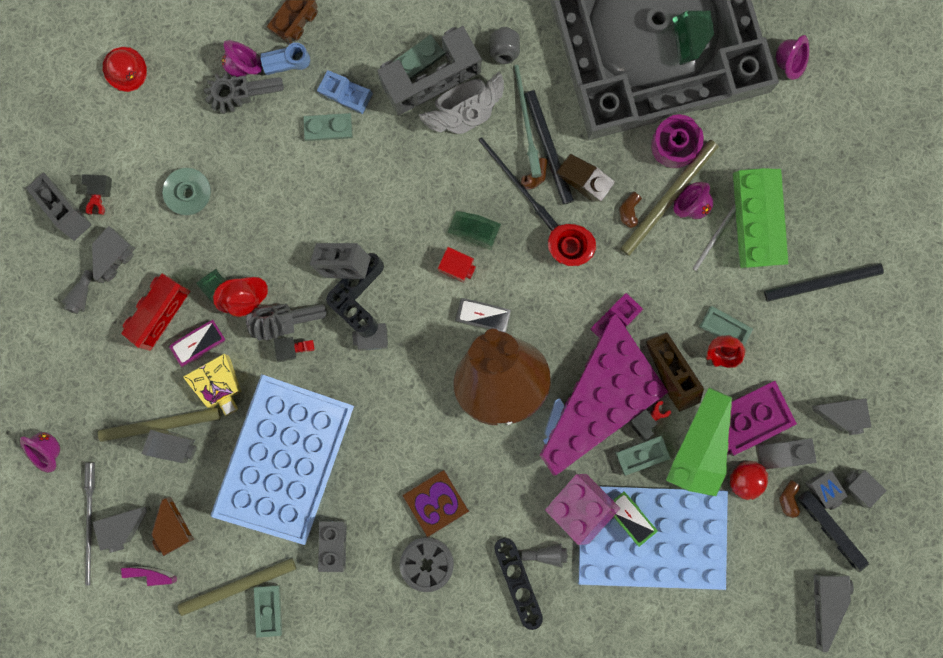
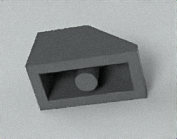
[812,398,871,435]
[758,438,817,469]
[93,507,147,553]

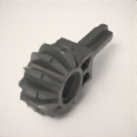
[204,72,284,114]
[246,303,326,341]

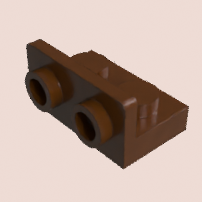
[267,0,318,44]

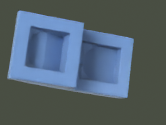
[317,70,373,114]

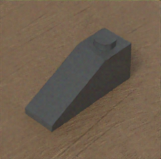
[26,172,92,241]
[141,430,197,463]
[814,574,854,652]

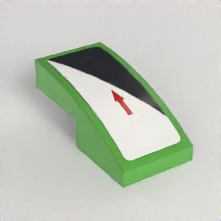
[613,491,658,547]

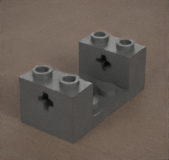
[377,26,482,116]

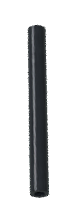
[524,90,574,205]
[764,263,884,302]

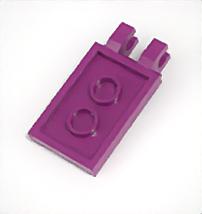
[727,381,797,456]

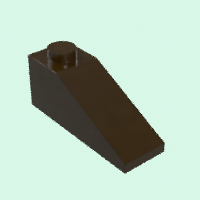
[646,332,704,412]

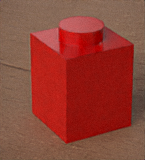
[438,247,476,283]

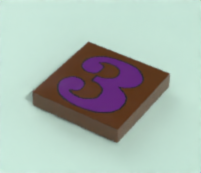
[402,470,469,537]

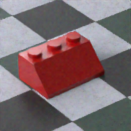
[121,273,191,351]

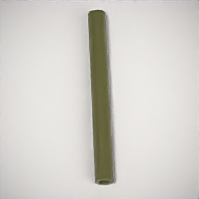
[98,408,221,442]
[178,558,297,616]

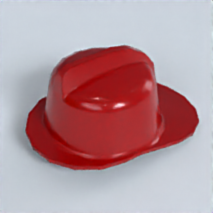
[213,277,268,317]

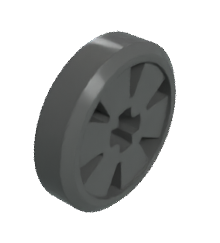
[400,537,454,592]

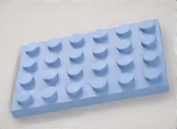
[210,374,354,545]
[578,486,728,590]

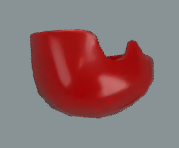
[707,335,745,368]
[730,461,768,500]

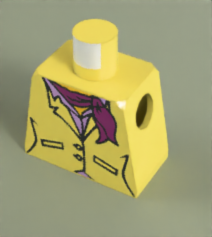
[184,354,242,416]

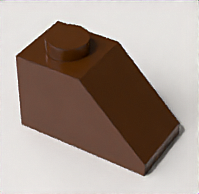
[152,497,194,556]

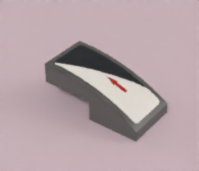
[455,298,511,333]

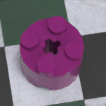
[651,114,704,168]

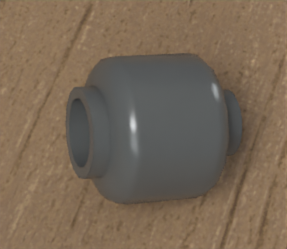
[489,27,520,64]

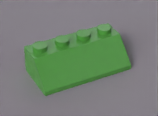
[733,168,788,268]

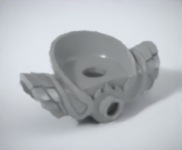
[419,71,504,134]

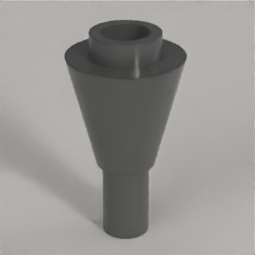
[61,270,93,314]
[522,543,568,568]

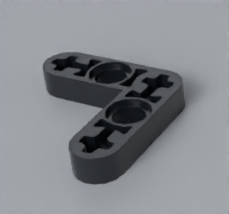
[326,253,384,338]

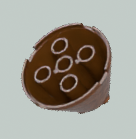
[453,329,551,426]

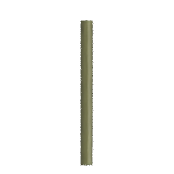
[620,140,719,256]

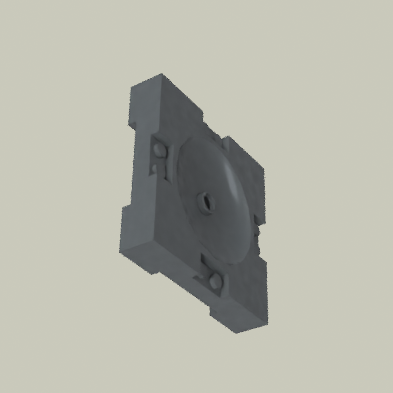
[550,0,779,140]

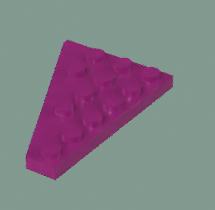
[540,314,668,476]

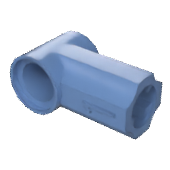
[261,43,310,75]

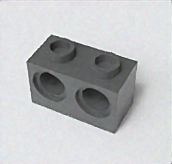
[310,243,371,279]
[318,520,347,572]

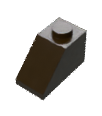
[556,154,615,202]

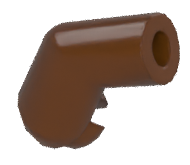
[521,158,547,190]
[619,191,642,228]
[779,480,801,518]

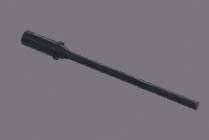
[479,137,559,231]

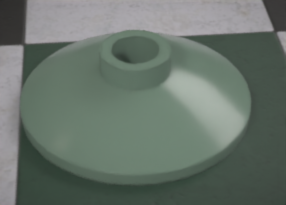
[162,168,211,215]

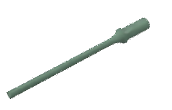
[514,65,542,178]

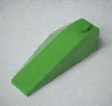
[666,387,732,496]

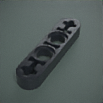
[797,490,869,573]
[494,537,543,630]

